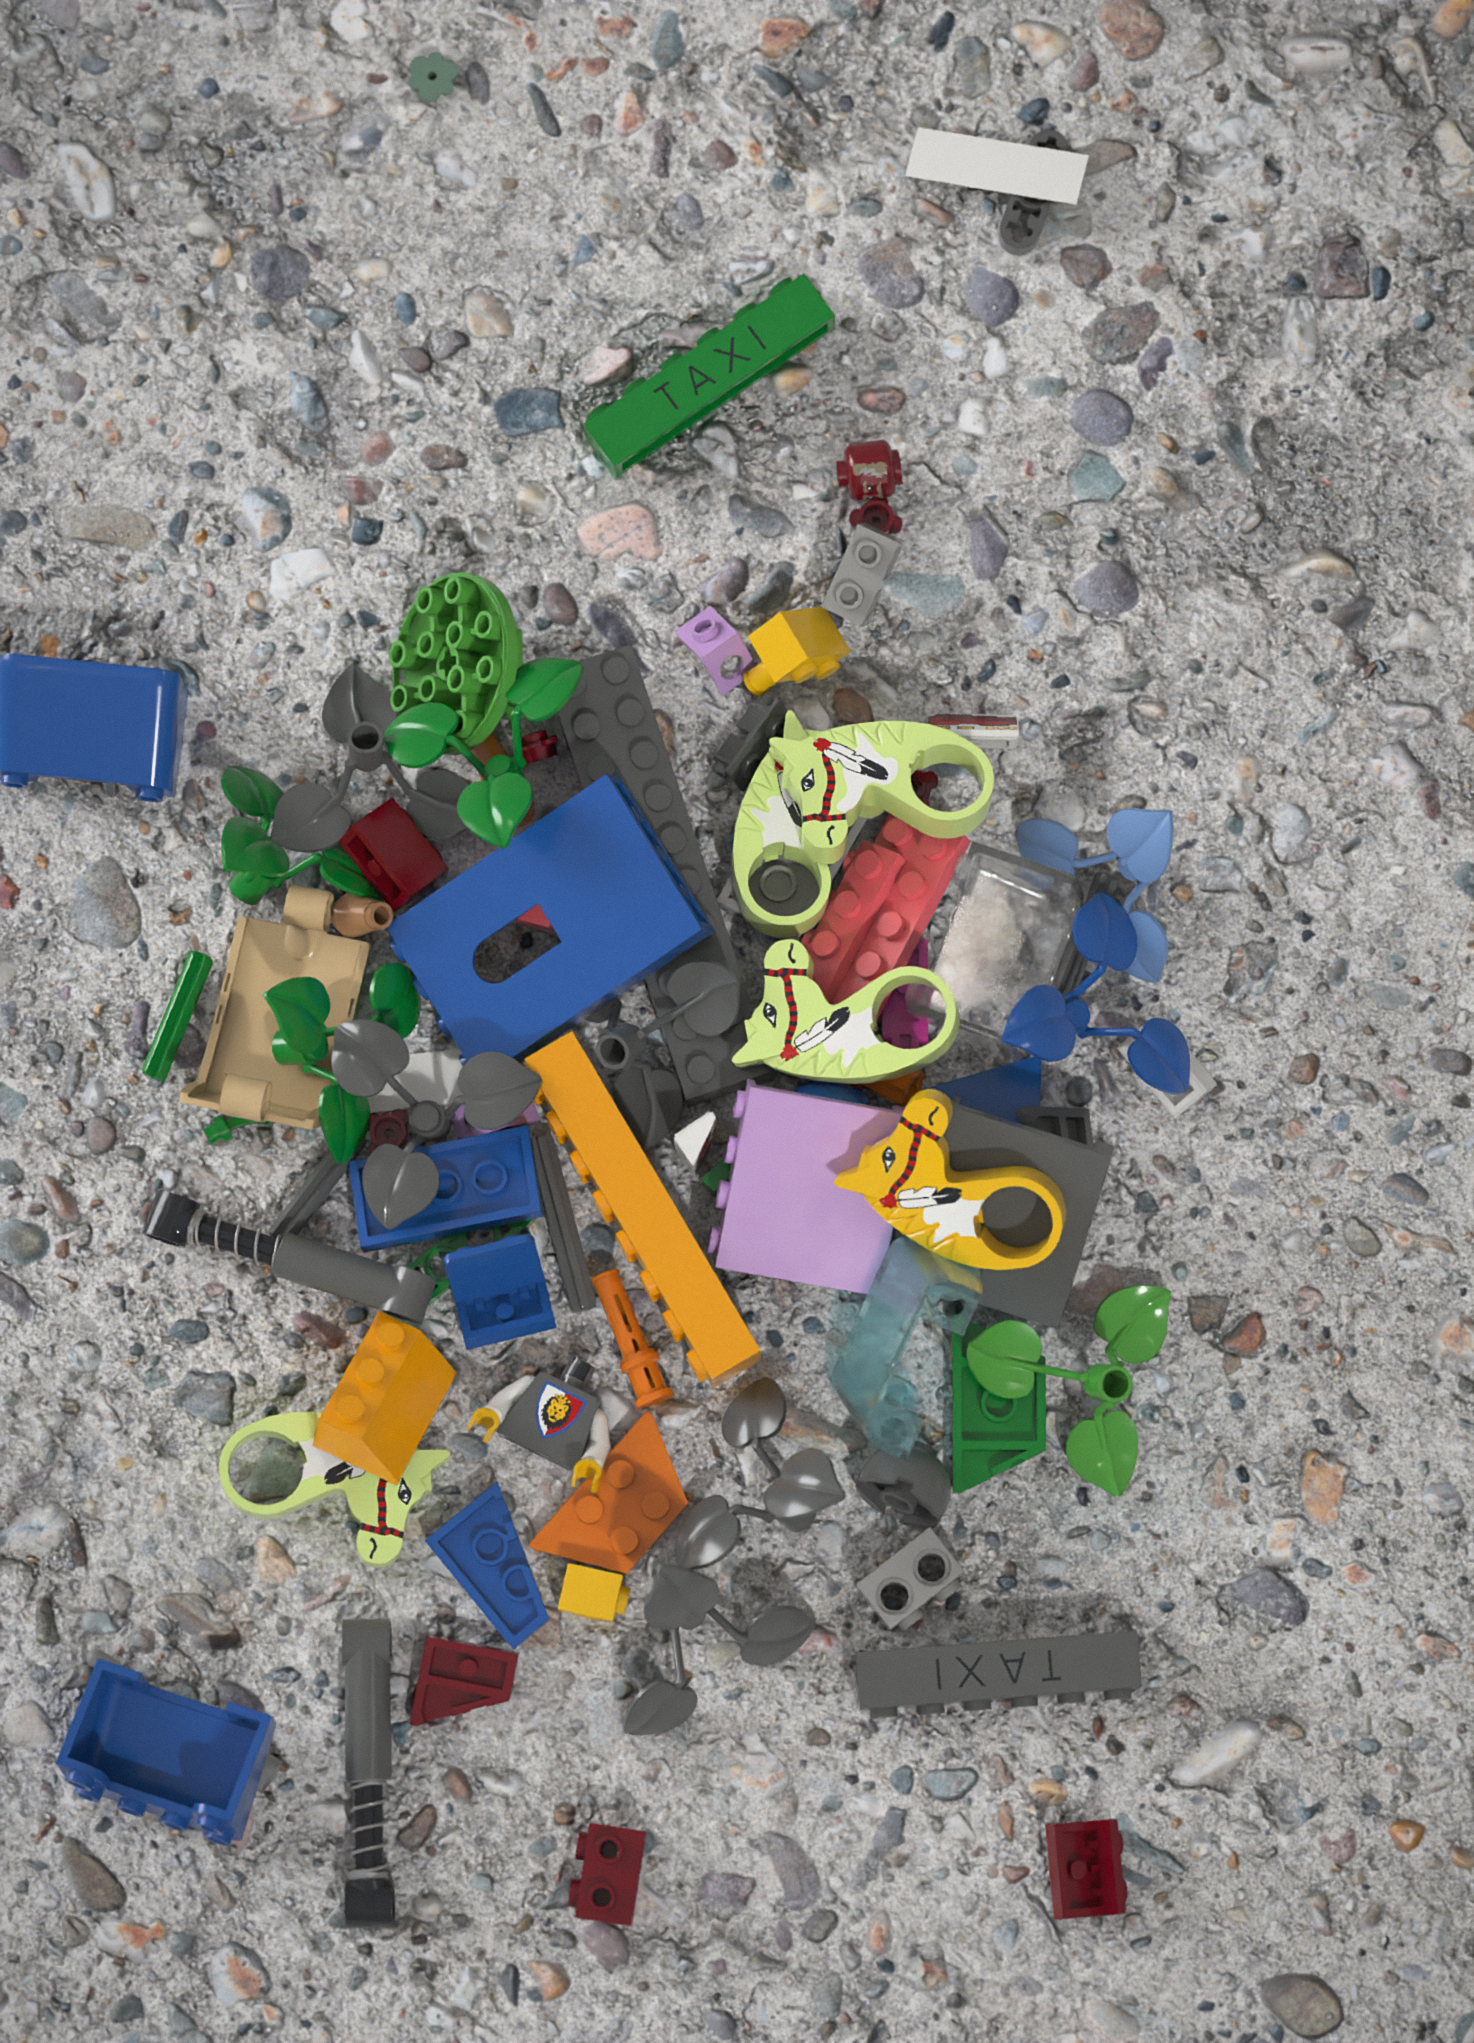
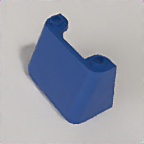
[0,654,189,802]

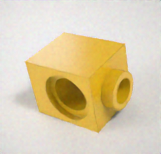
[558,1563,631,1624]

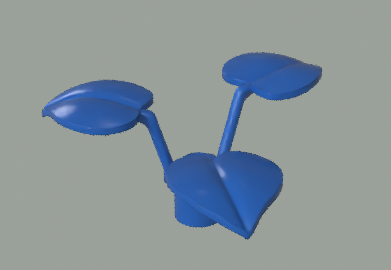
[1001,892,1190,1095]

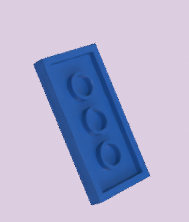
[348,1125,544,1253]

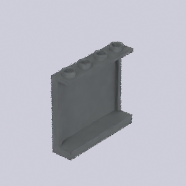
[894,1096,1115,1329]

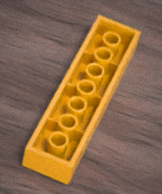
[524,1031,761,1388]

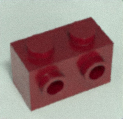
[339,797,449,913]
[568,1823,647,1926]

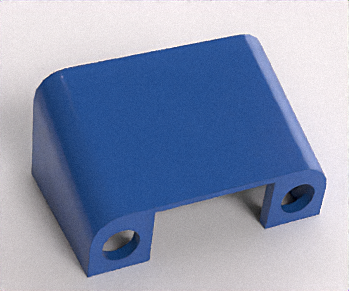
[55,1658,277,1846]

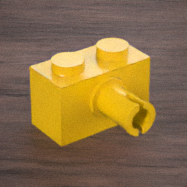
[743,606,851,697]

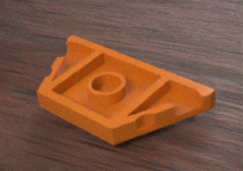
[528,1410,689,1575]

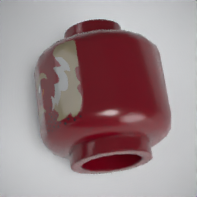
[836,440,902,502]

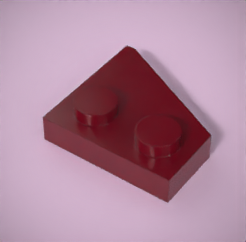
[409,1634,520,1726]

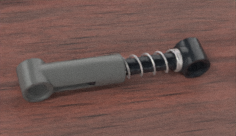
[142,1189,437,1324]
[342,1618,395,1928]

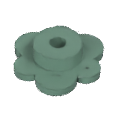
[408,52,458,103]

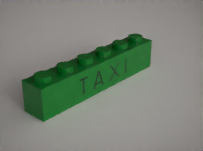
[583,273,835,479]

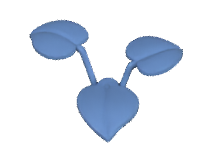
[1016,808,1173,983]

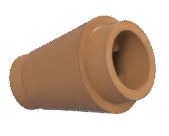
[331,893,393,938]

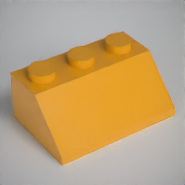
[313,1311,457,1485]

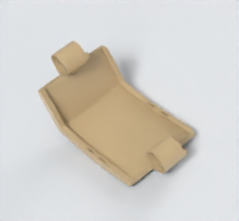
[178,883,372,1130]

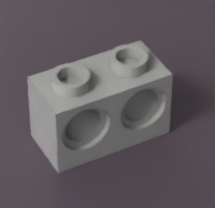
[821,523,905,626]
[855,1527,965,1632]

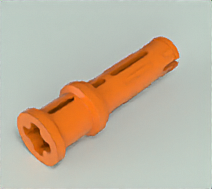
[591,1269,675,1410]

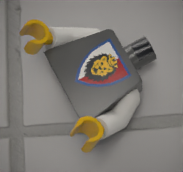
[466,1356,610,1493]

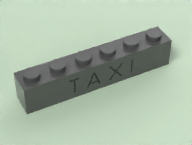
[855,1630,1142,1719]

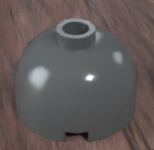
[855,1441,951,1529]

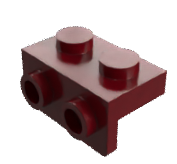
[1045,1819,1128,1920]

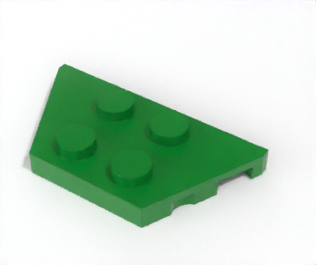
[952,1314,1046,1494]

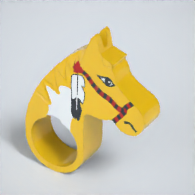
[834,1089,1066,1270]

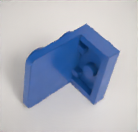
[443,1234,557,1350]

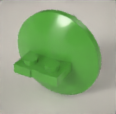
[389,572,525,755]

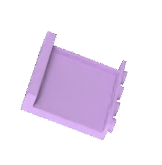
[706,1079,905,1296]

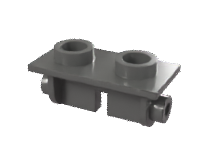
[711,695,788,792]

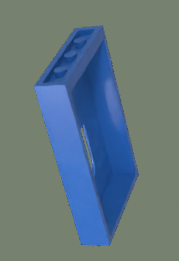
[387,774,715,1066]

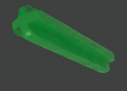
[142,951,213,1082]

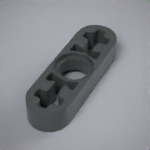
[999,130,1069,256]

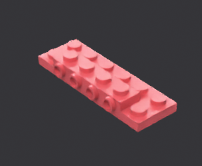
[801,813,971,1020]

